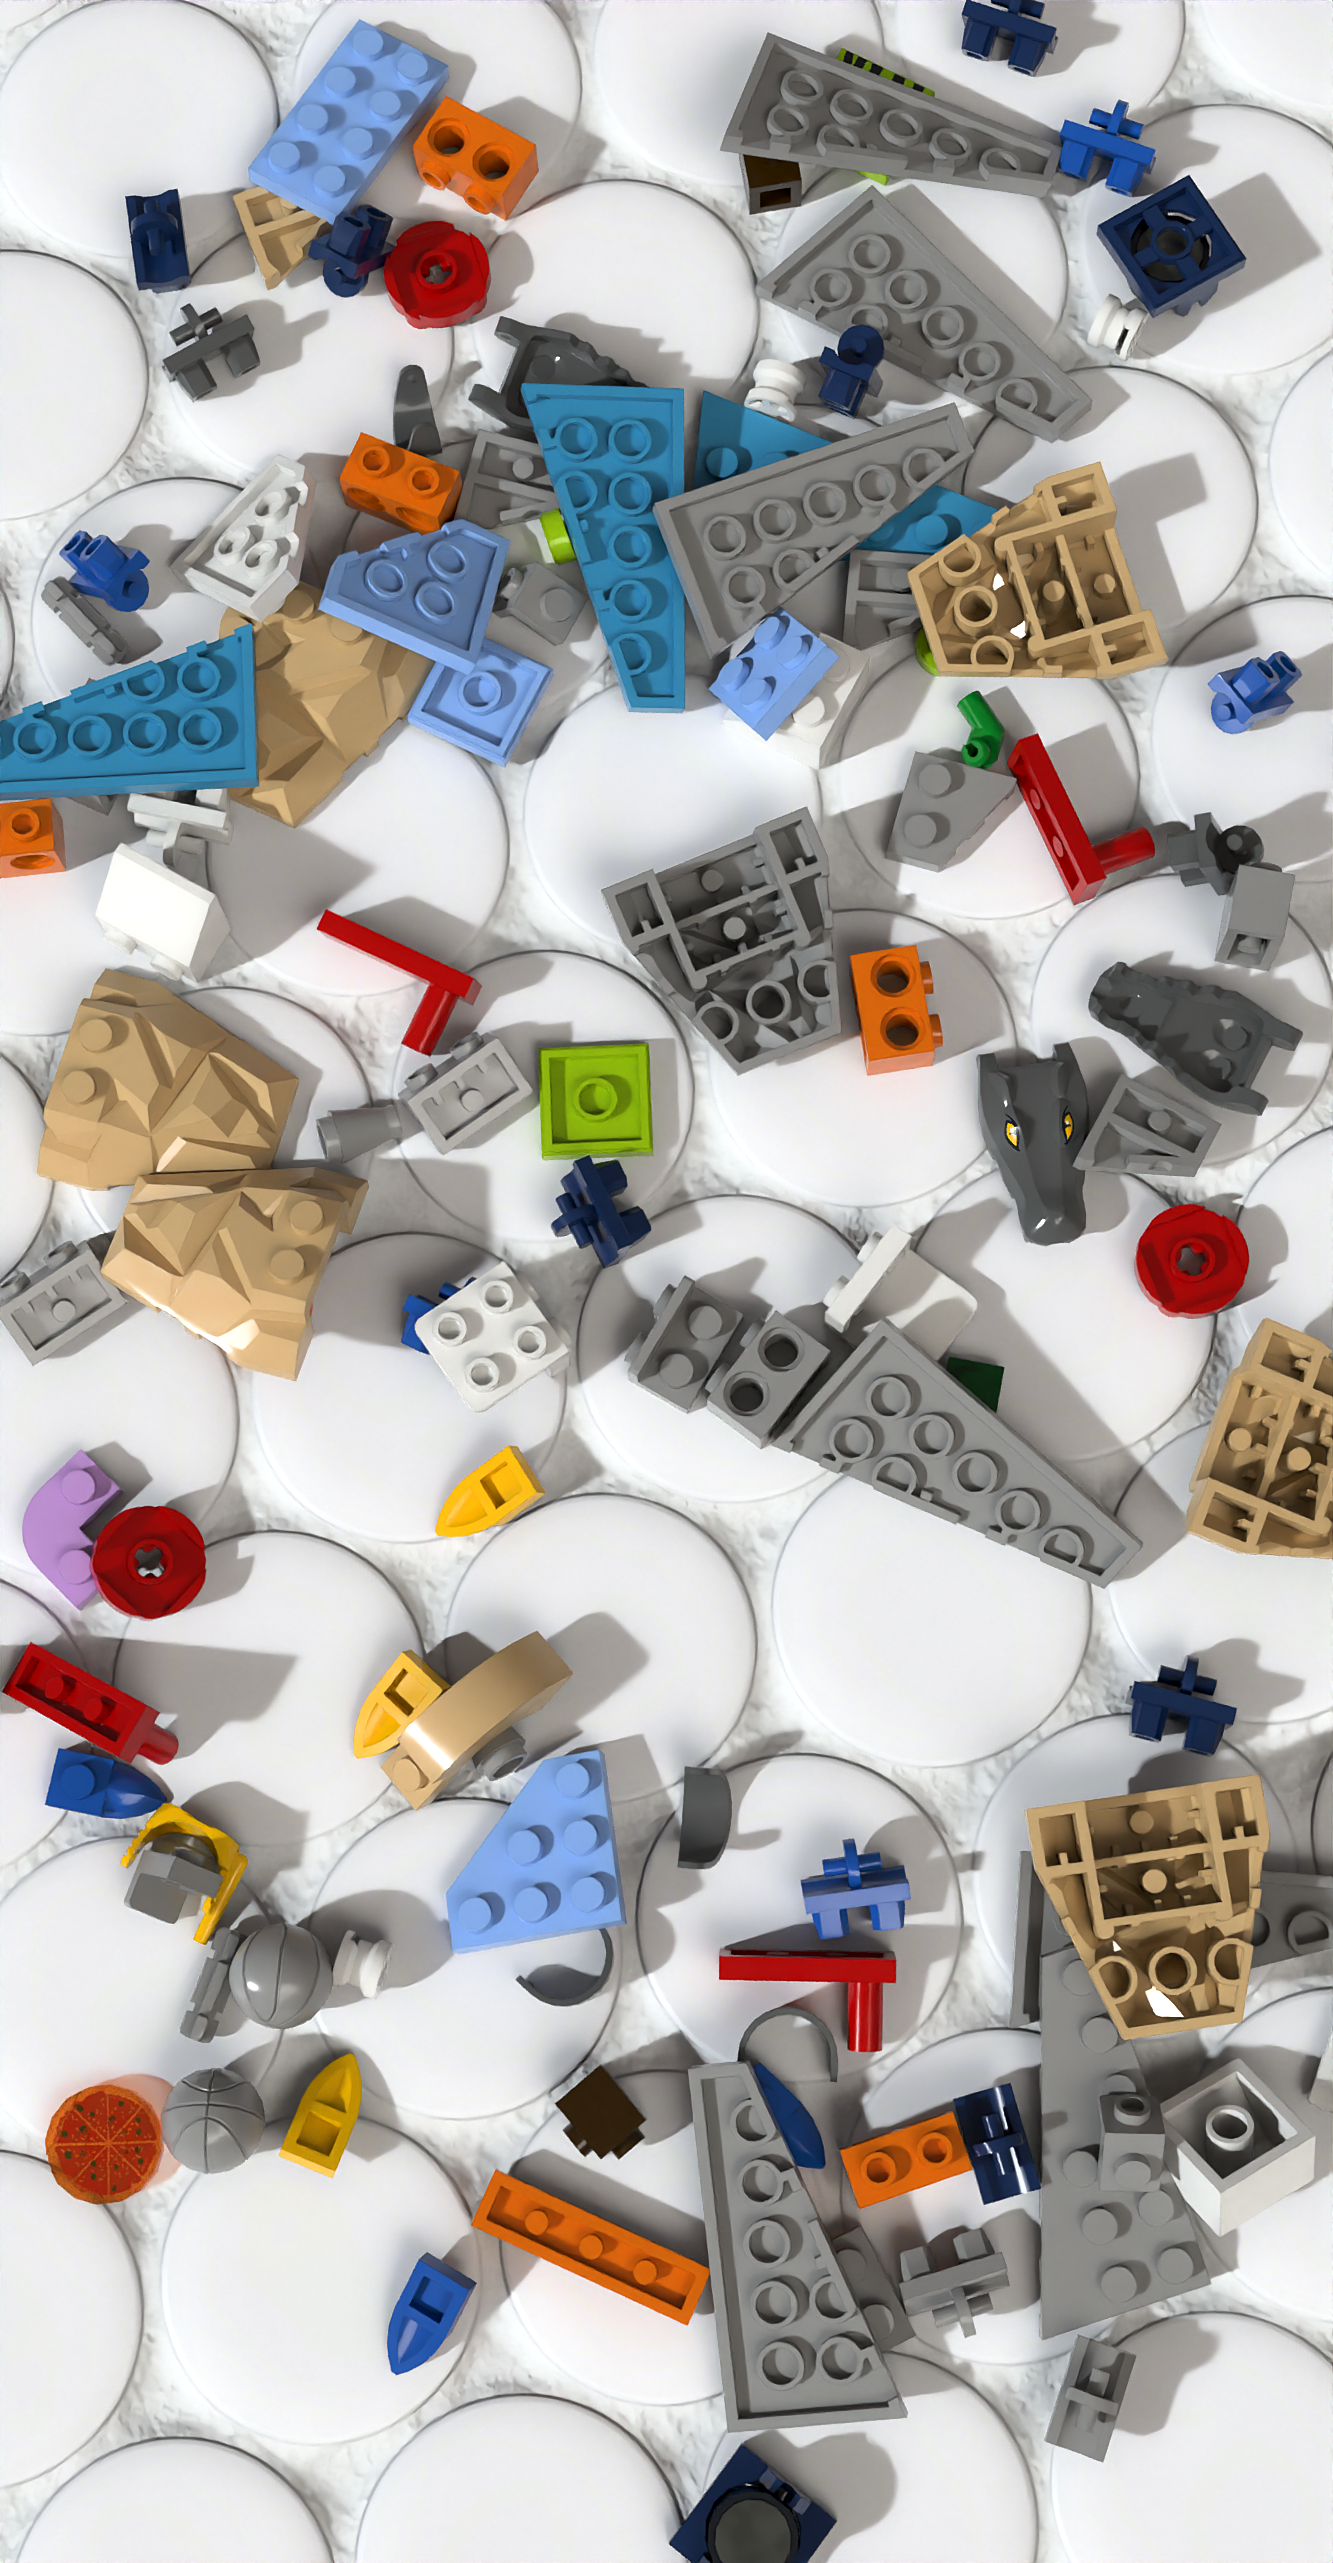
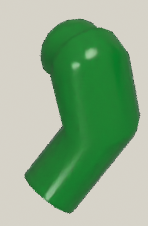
[957,691,1005,770]

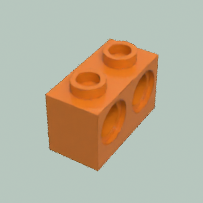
[413,96,539,221]
[339,432,463,535]
[0,798,66,879]
[849,945,943,1076]
[838,2111,973,2209]

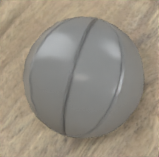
[229,1924,333,2029]
[160,2068,266,2174]

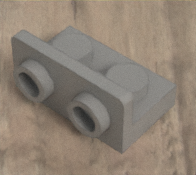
[398,1032,534,1156]
[0,1240,127,1366]
[624,1275,744,1414]

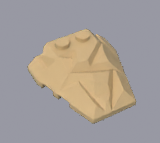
[907,461,1168,679]
[218,581,436,828]
[37,968,300,1191]
[100,1167,369,1381]
[1185,1318,1333,1559]
[1024,1774,1270,2040]

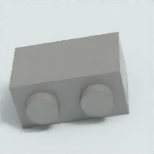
[1214,862,1295,971]

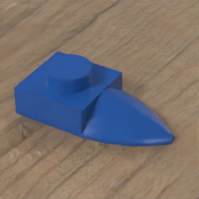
[45,1748,167,1819]
[753,2062,826,2169]
[387,2252,477,2375]

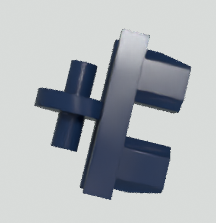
[961,0,1058,77]
[125,189,191,294]
[308,204,396,298]
[818,325,885,419]
[550,1155,651,1269]
[1125,1655,1237,1757]
[953,2083,1041,2205]

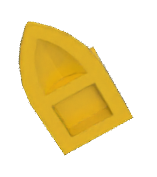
[435,1445,546,1537]
[353,1650,451,1759]
[278,2053,362,2178]

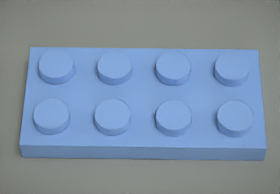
[248,19,449,225]

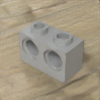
[705,1310,830,1449]

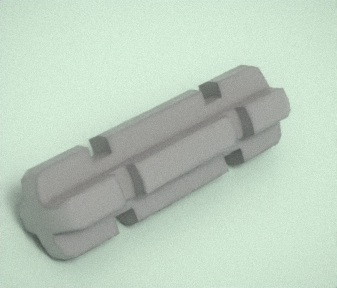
[41,576,129,666]
[180,1927,248,2043]

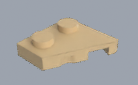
[232,186,351,290]

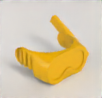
[120,1803,248,1945]

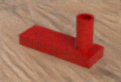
[1006,733,1155,905]
[316,909,482,1058]
[2,1642,179,1765]
[719,1948,896,2052]

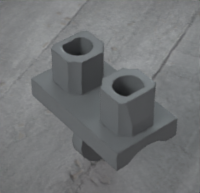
[162,303,260,402]
[1167,812,1264,896]

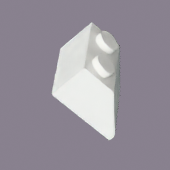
[722,631,870,771]
[95,842,231,983]
[1160,2057,1316,2237]

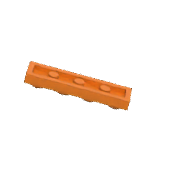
[471,2169,710,2326]

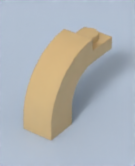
[381,1631,574,1811]

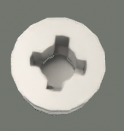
[1086,294,1149,362]
[744,359,807,424]
[332,1930,394,1999]

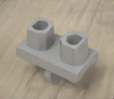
[899,2228,1010,2338]
[1044,2334,1136,2463]

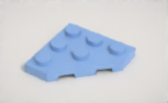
[318,518,511,676]
[446,1749,627,1955]

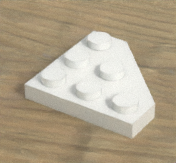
[169,454,317,623]

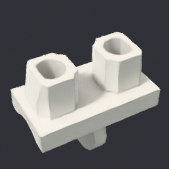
[127,788,234,867]

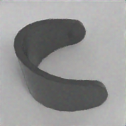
[393,365,443,457]
[677,1766,732,1869]
[515,1928,614,2007]
[737,2007,838,2082]

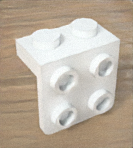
[822,1223,978,1362]
[415,1261,572,1413]

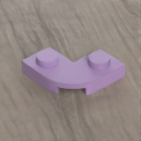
[22,1449,123,1611]

